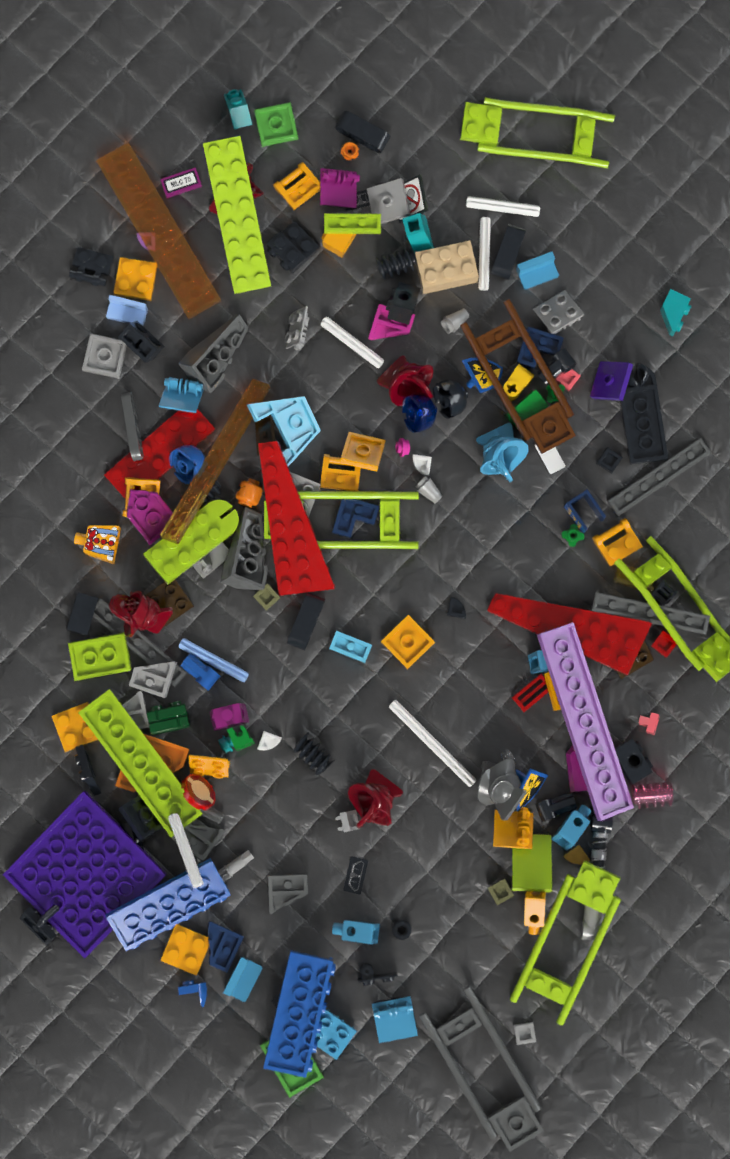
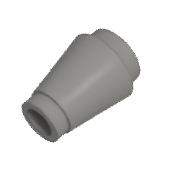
[441,308,470,334]
[415,476,443,504]

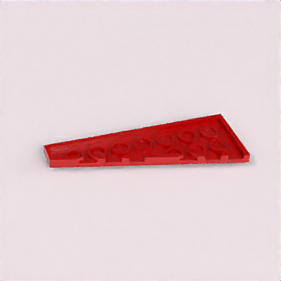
[258,441,335,596]
[487,593,652,676]

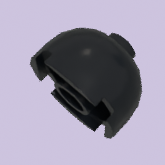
[433,380,468,419]

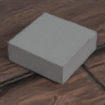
[513,1022,536,1045]

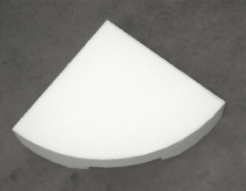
[413,454,432,476]
[257,731,282,751]

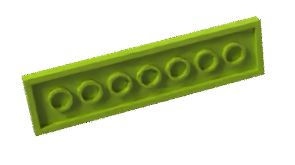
[203,135,271,294]
[78,689,203,838]

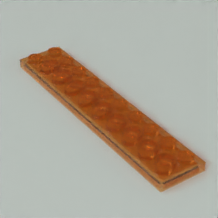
[96,142,221,319]

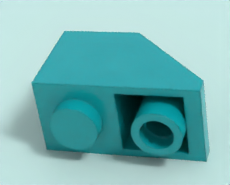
[224,90,252,129]
[402,213,434,253]
[660,289,692,336]

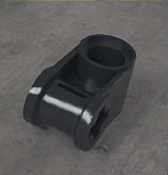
[644,579,678,606]

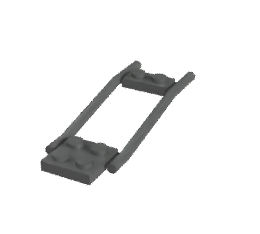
[419,986,543,1152]

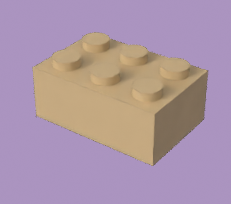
[415,241,479,294]

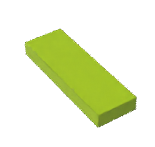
[324,213,381,234]

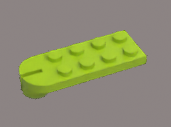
[143,500,239,585]

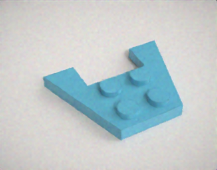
[247,396,321,466]

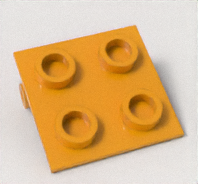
[189,755,230,778]
[493,807,534,849]

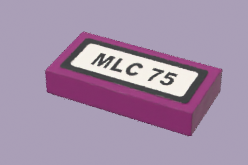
[160,168,202,198]

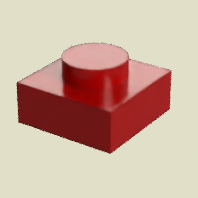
[651,631,677,658]

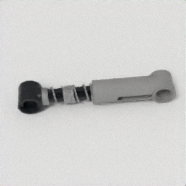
[581,812,613,941]

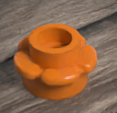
[341,142,359,160]

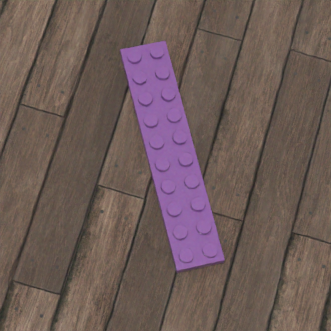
[537,623,634,821]

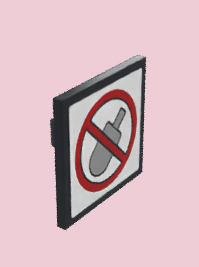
[398,174,428,223]

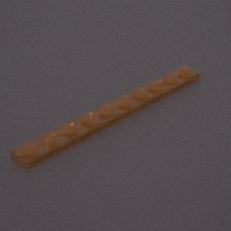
[160,379,270,544]

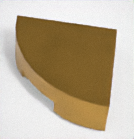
[563,845,591,864]

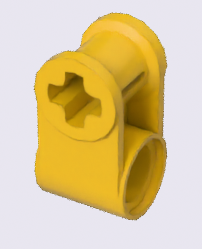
[503,364,534,401]

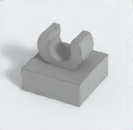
[335,810,359,832]

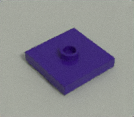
[590,361,633,401]

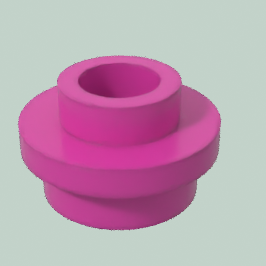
[395,438,410,457]

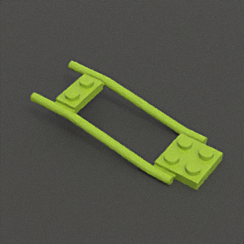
[460,97,615,168]
[264,491,419,549]
[614,536,730,682]
[510,860,621,1026]

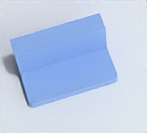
[106,295,148,326]

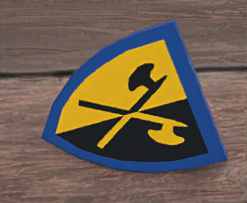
[462,357,503,393]
[516,769,548,811]

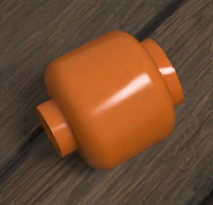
[235,478,263,508]

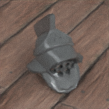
[476,759,527,820]

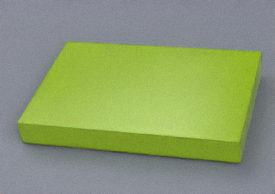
[68,633,132,681]
[512,834,552,892]

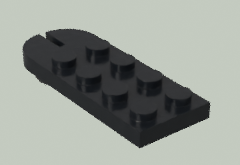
[620,363,668,465]

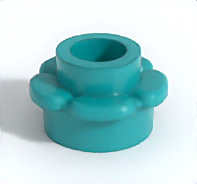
[218,735,234,754]

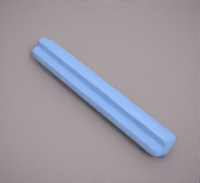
[179,638,249,682]

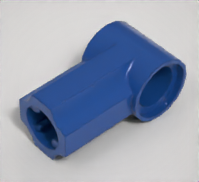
[180,653,221,691]

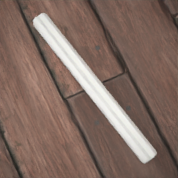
[389,700,476,787]

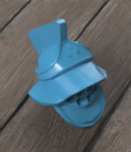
[476,423,529,482]

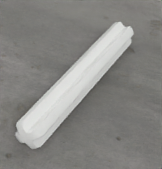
[466,196,540,217]
[478,217,490,291]
[321,317,384,368]
[168,813,203,888]

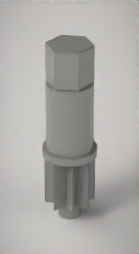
[218,850,254,882]

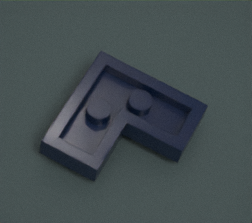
[516,327,564,369]
[332,499,380,538]

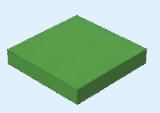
[254,102,298,147]

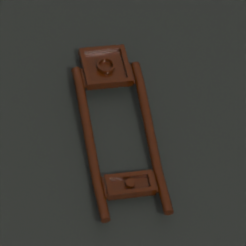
[460,299,576,454]

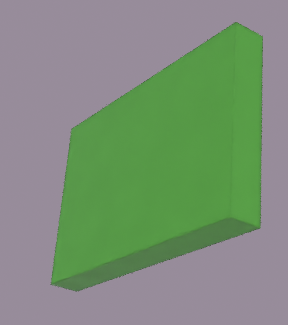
[260,1039,324,1098]

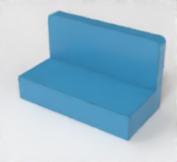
[516,252,559,290]
[223,956,263,1002]

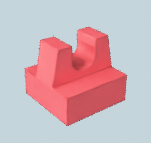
[638,712,660,735]

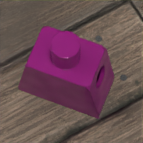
[209,703,250,731]

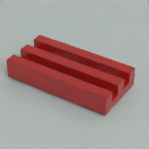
[512,673,548,713]

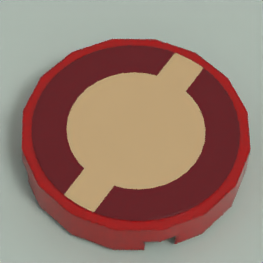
[181,774,216,811]

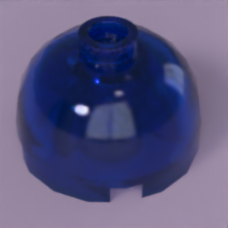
[402,394,437,433]

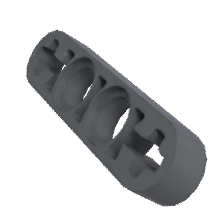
[121,391,144,461]

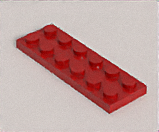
[104,409,215,500]

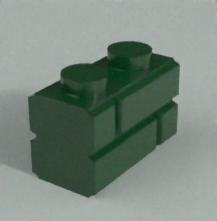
[147,701,190,735]

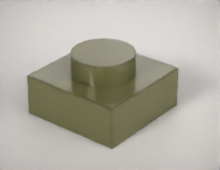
[253,584,280,611]
[487,879,514,905]

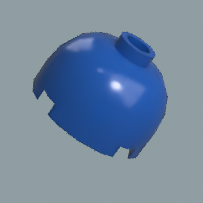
[169,445,207,484]

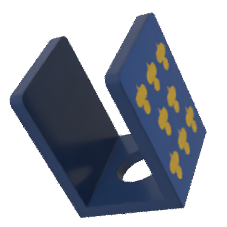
[564,489,606,533]

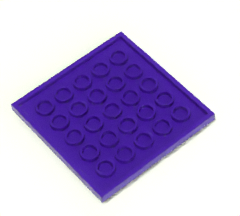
[3,791,167,959]

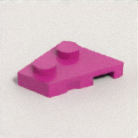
[368,304,415,340]

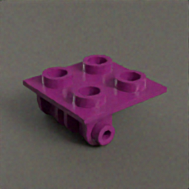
[320,168,360,208]

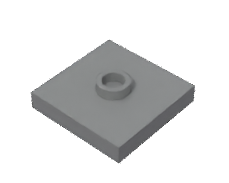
[367,178,410,224]
[82,334,127,379]

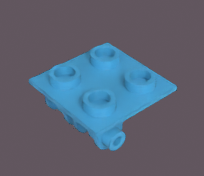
[159,377,204,413]
[372,996,418,1043]
[315,1009,357,1060]

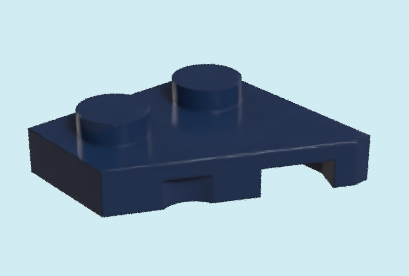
[208,921,244,973]

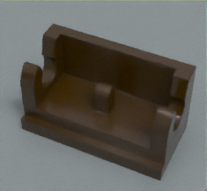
[255,414,276,456]

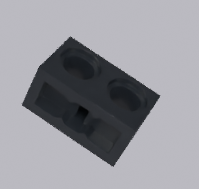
[118,321,165,363]

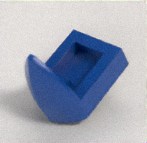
[178,980,207,1007]

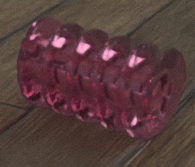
[631,782,673,809]

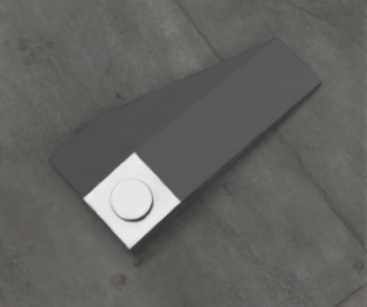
[178,314,248,394]
[220,507,268,590]

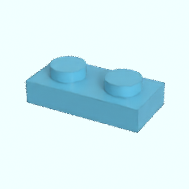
[329,631,372,663]

